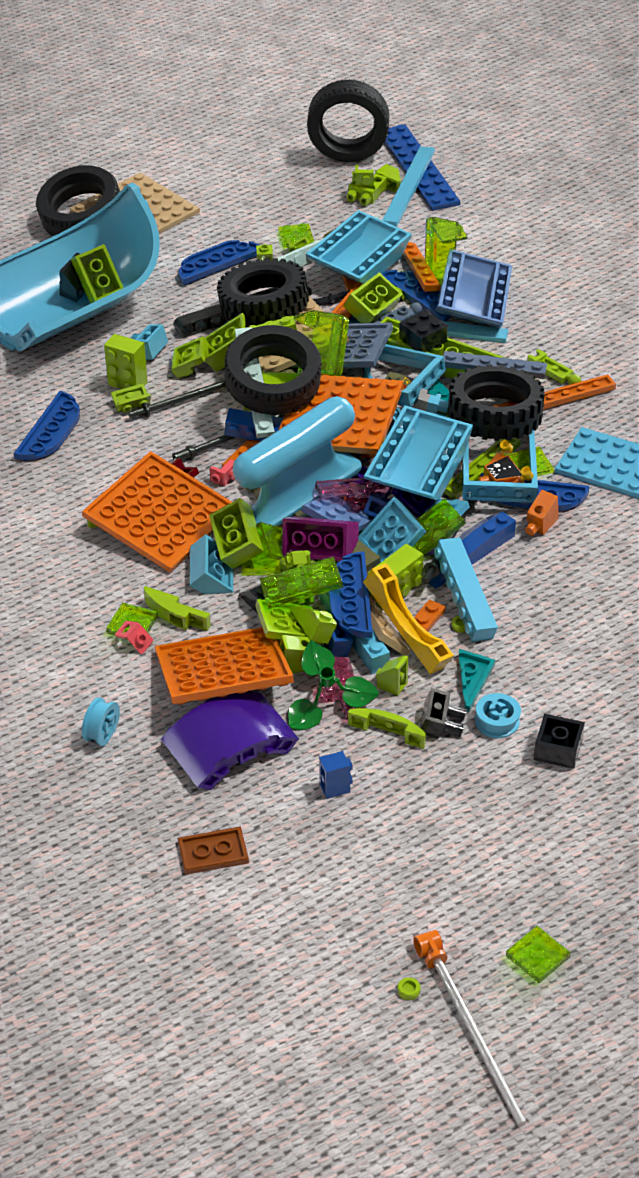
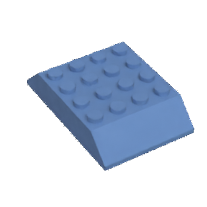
[436,249,512,328]

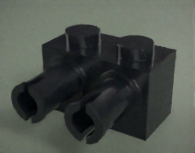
[420,688,467,739]

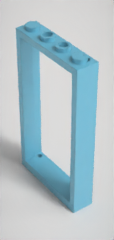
[321,344,446,407]
[462,429,538,503]

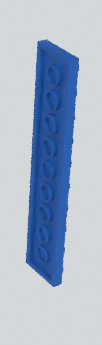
[384,124,460,211]

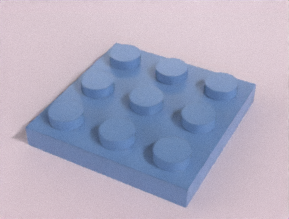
[301,493,374,531]

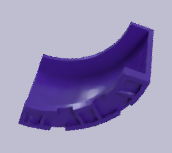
[161,691,299,790]

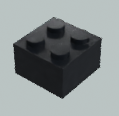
[399,309,448,352]
[534,713,585,769]

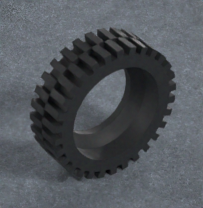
[217,258,309,327]

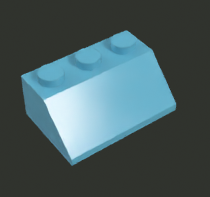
[190,534,233,594]

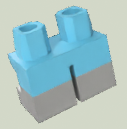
[416,388,448,417]

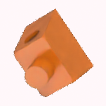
[525,490,559,536]

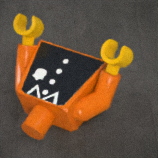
[477,440,534,483]

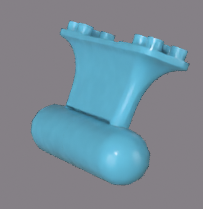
[232,396,362,539]

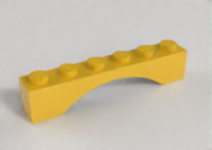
[363,563,454,674]

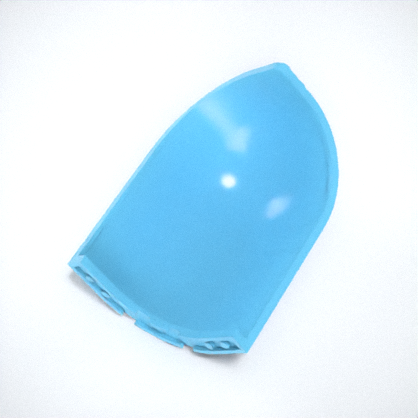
[0,183,160,351]

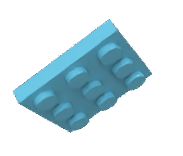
[358,497,427,562]

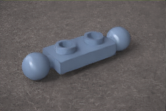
[373,302,422,323]

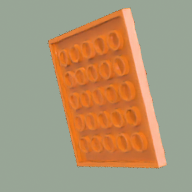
[279,375,404,455]
[82,451,232,573]
[155,627,294,705]

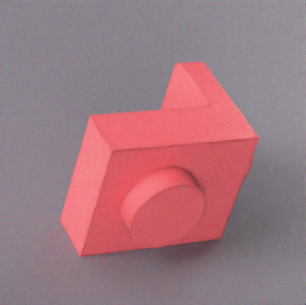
[209,459,235,486]

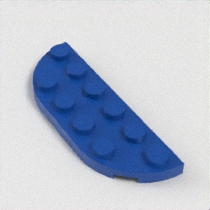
[179,240,260,285]
[382,270,452,321]
[13,391,80,461]
[481,473,590,511]
[328,551,373,638]

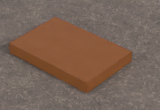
[178,826,249,875]

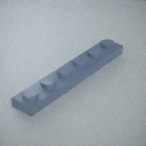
[443,351,547,379]

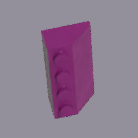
[282,516,359,561]

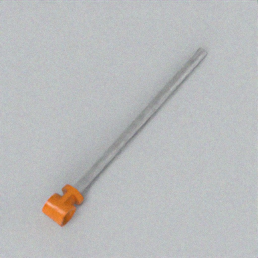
[413,929,526,1127]

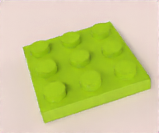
[255,599,322,645]

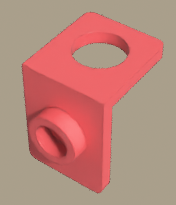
[115,621,153,654]

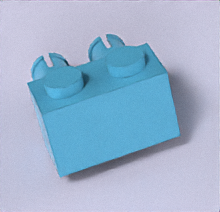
[131,324,168,360]

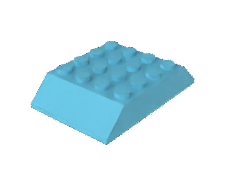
[306,210,412,284]
[364,405,473,500]

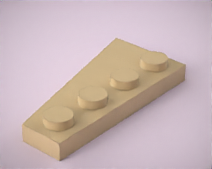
[369,595,411,655]

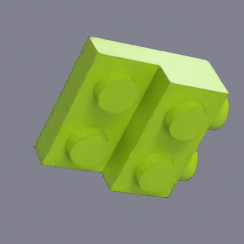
[171,336,207,379]

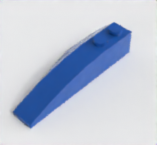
[428,511,516,589]

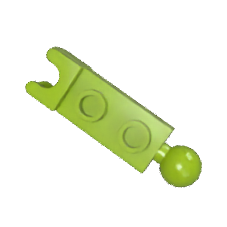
[527,349,581,385]

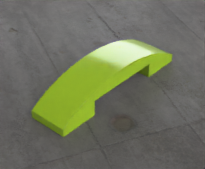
[348,708,426,749]

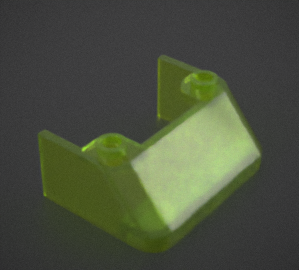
[425,217,468,285]
[294,310,349,378]

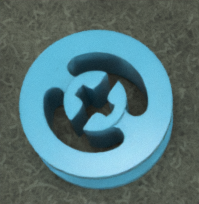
[475,693,521,738]
[82,697,120,746]

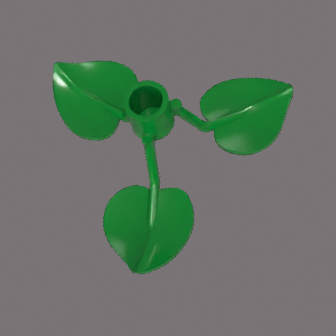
[288,640,379,730]

